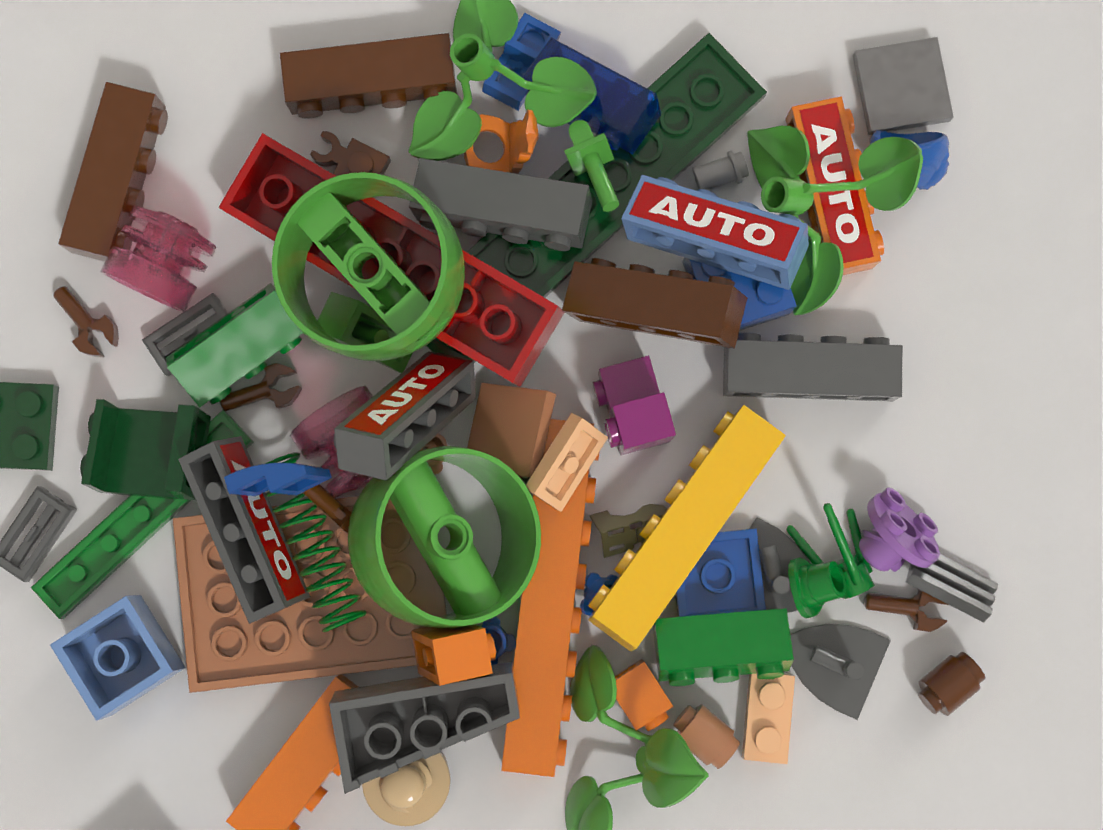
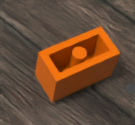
[411,625,496,686]

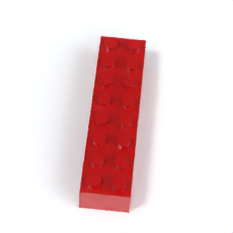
[218,133,565,387]

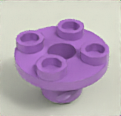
[859,487,940,572]

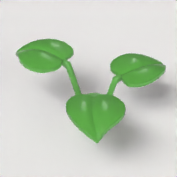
[408,0,597,161]
[747,125,923,315]
[565,644,709,830]

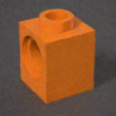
[615,659,674,731]

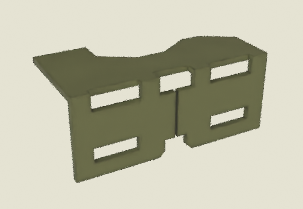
[589,504,667,558]

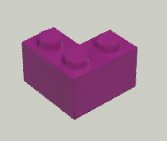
[592,355,676,456]

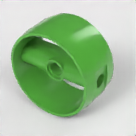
[272,172,465,361]
[348,446,541,629]

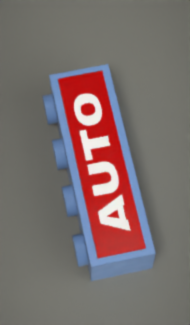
[621,175,809,290]

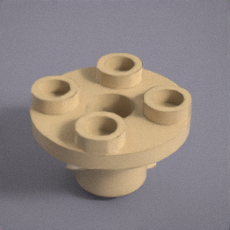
[362,752,451,826]

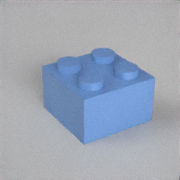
[50,595,186,721]

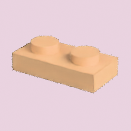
[526,413,608,512]
[742,673,795,764]

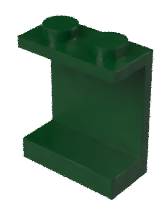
[80,399,211,500]

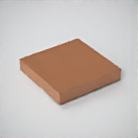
[467,383,556,478]

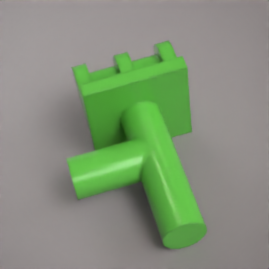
[564,120,619,212]

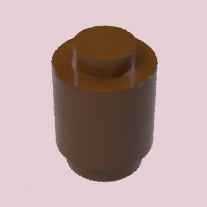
[918,652,986,716]

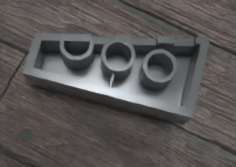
[329,662,520,794]

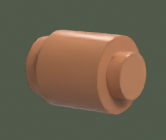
[673,704,740,769]

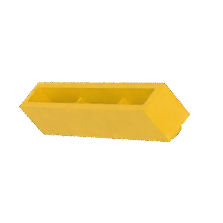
[588,405,786,652]

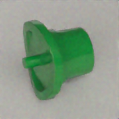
[788,557,846,619]

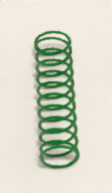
[265,452,367,632]

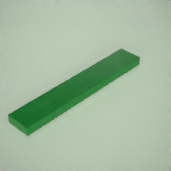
[30,410,254,619]

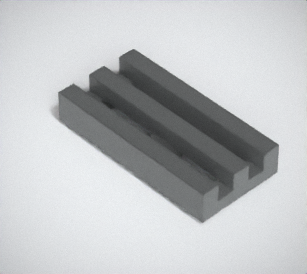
[142,293,228,376]
[0,486,77,582]
[905,554,998,623]

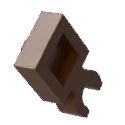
[310,131,391,176]

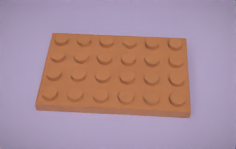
[173,496,447,693]

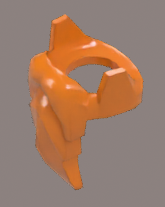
[464,110,539,174]

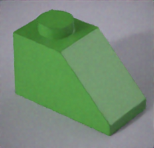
[317,291,413,373]

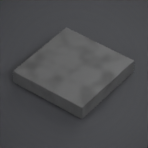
[852,37,954,135]

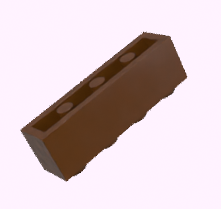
[280,33,457,118]
[58,82,168,265]
[562,258,748,349]

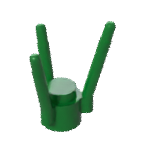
[786,503,875,599]

